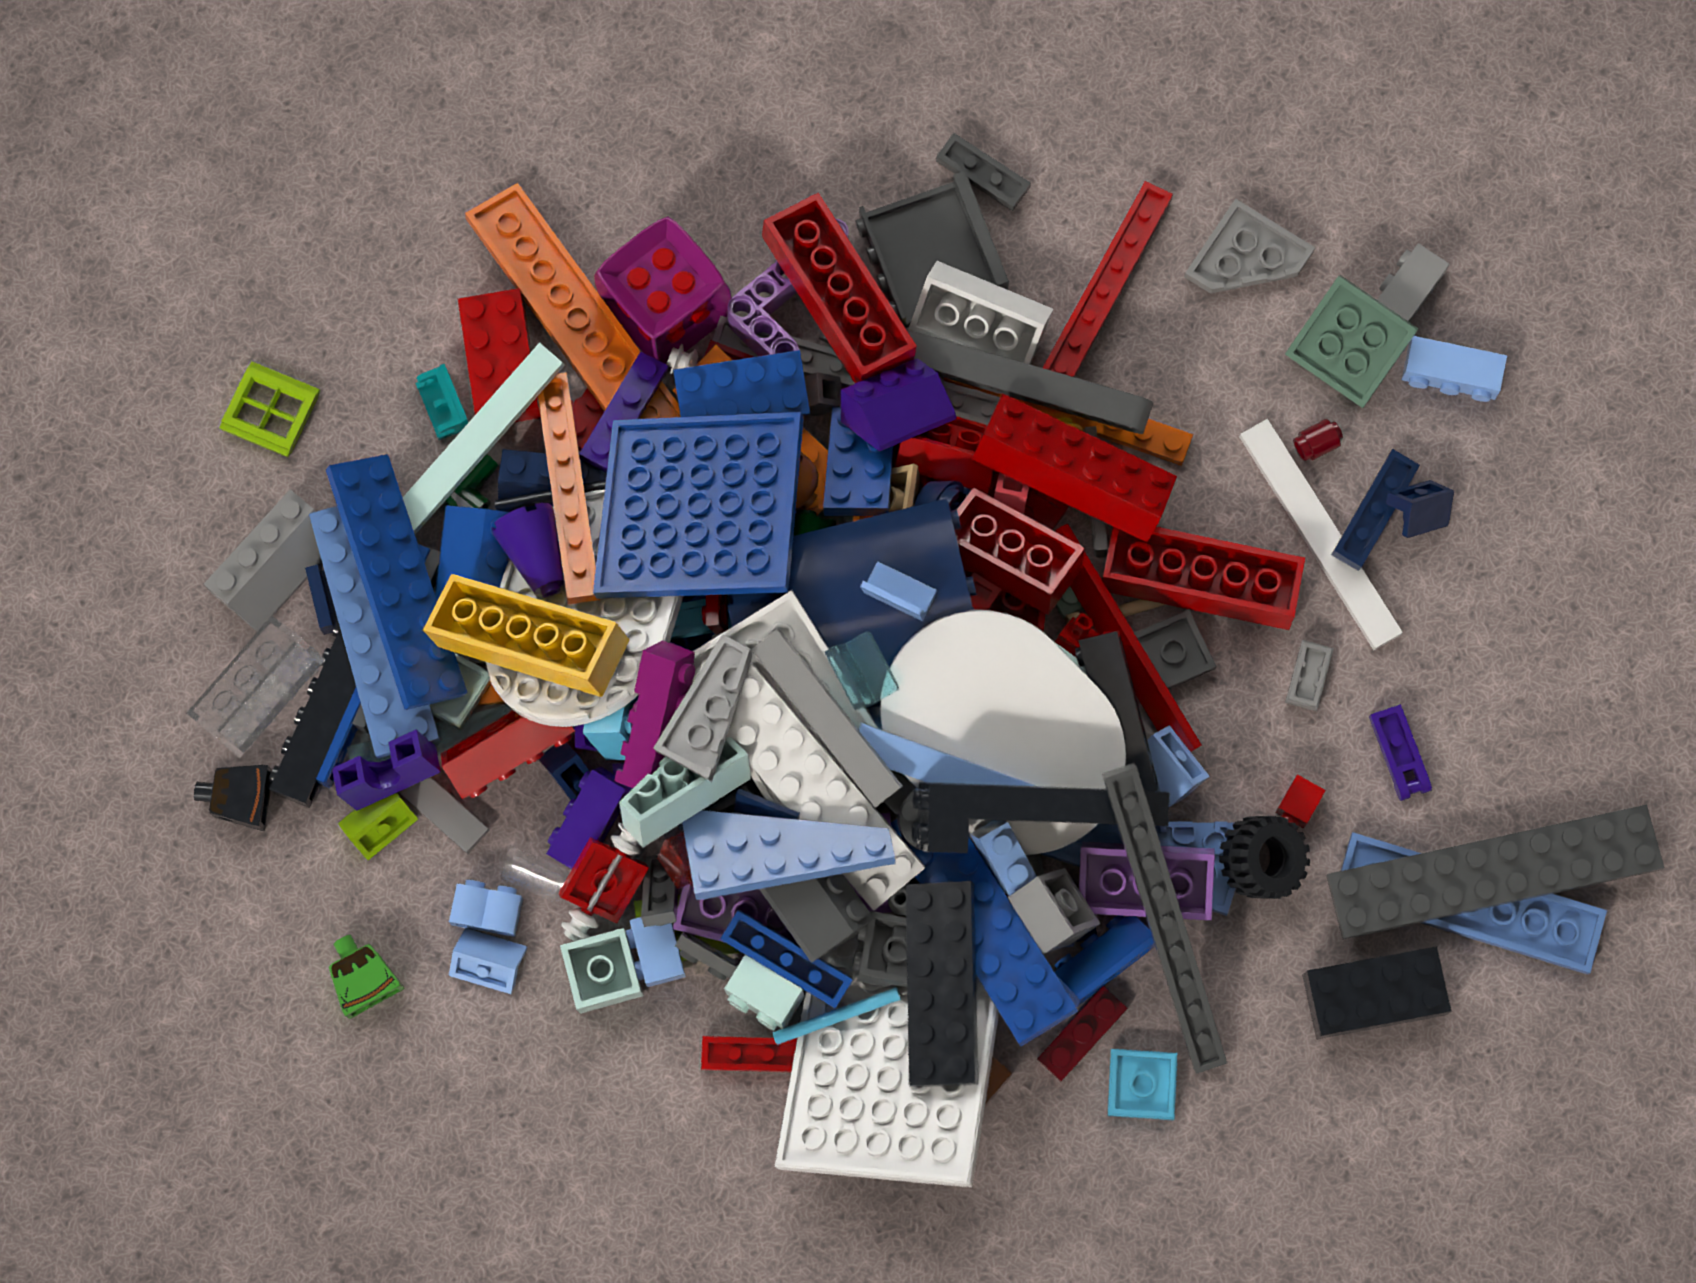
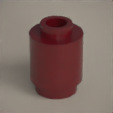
[1293,419,1343,461]

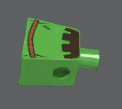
[329,935,405,1019]

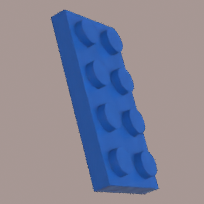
[673,350,810,417]
[823,407,894,516]

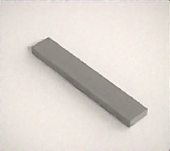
[751,628,902,807]

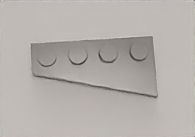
[653,634,753,782]

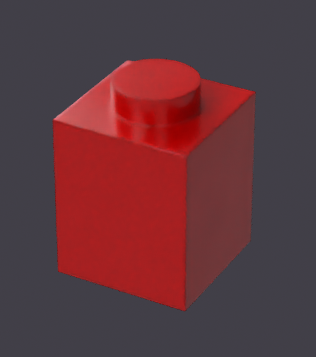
[1275,774,1326,829]

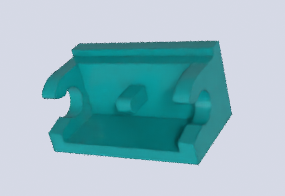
[415,363,469,441]

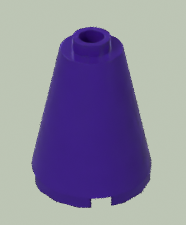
[491,503,564,598]

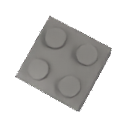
[1008,868,1100,955]

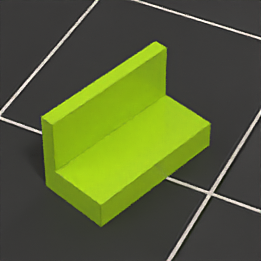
[337,793,418,861]

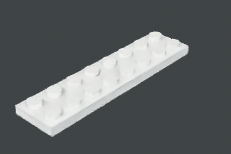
[727,664,925,910]

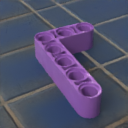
[727,219,849,357]

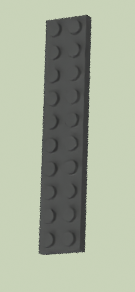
[1326,805,1665,940]

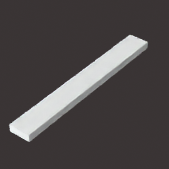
[1239,419,1403,650]

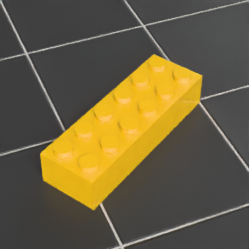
[423,574,630,697]

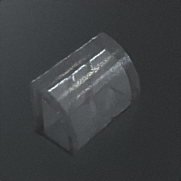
[500,845,571,906]

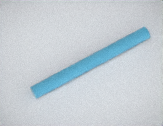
[773,987,901,1045]

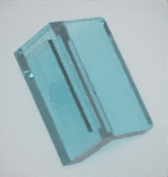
[825,631,899,711]

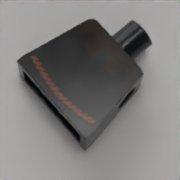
[194,765,272,831]

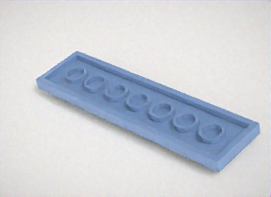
[309,506,440,759]
[1341,832,1607,975]

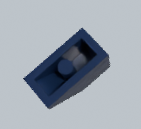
[538,742,590,801]

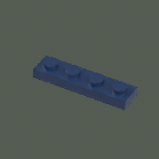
[1331,449,1420,571]

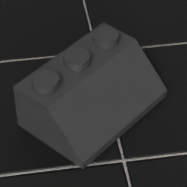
[760,874,875,963]

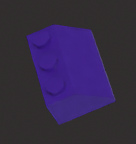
[841,358,956,452]

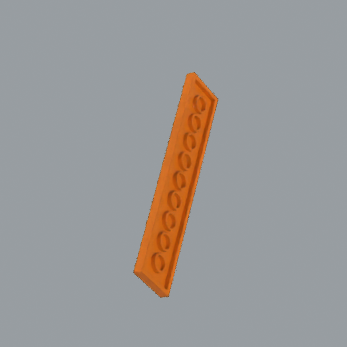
[465,183,681,419]

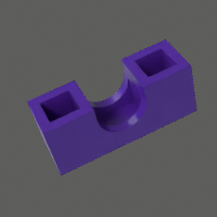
[332,729,441,811]

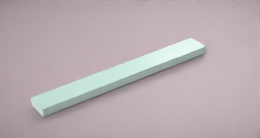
[403,342,565,534]

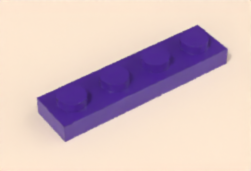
[579,351,668,473]

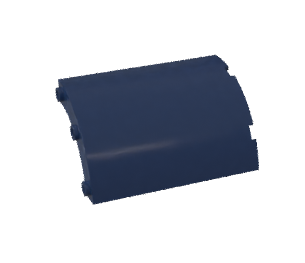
[727,498,977,709]

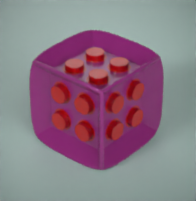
[594,216,732,364]

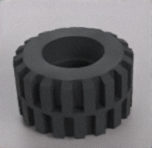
[1219,816,1310,899]

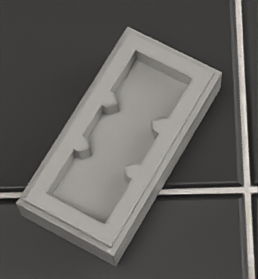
[1285,640,1334,711]

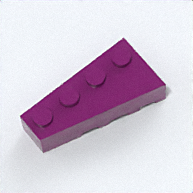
[615,640,695,788]

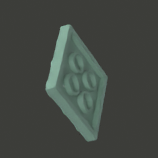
[1285,275,1419,408]

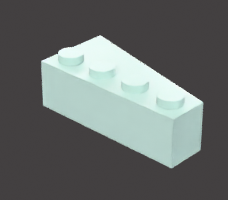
[620,737,751,847]

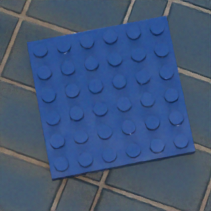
[593,412,804,599]

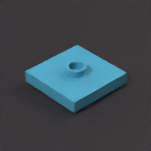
[1107,1049,1178,1121]

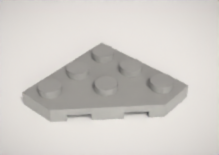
[1184,198,1315,293]

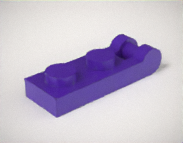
[1369,704,1432,801]

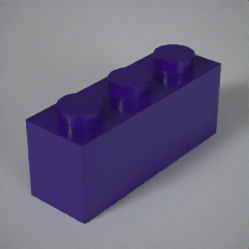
[546,767,633,869]

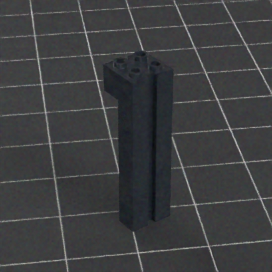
[911,782,1170,853]

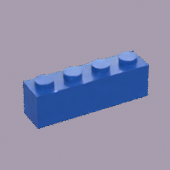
[720,909,853,1009]

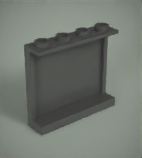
[855,171,1009,328]

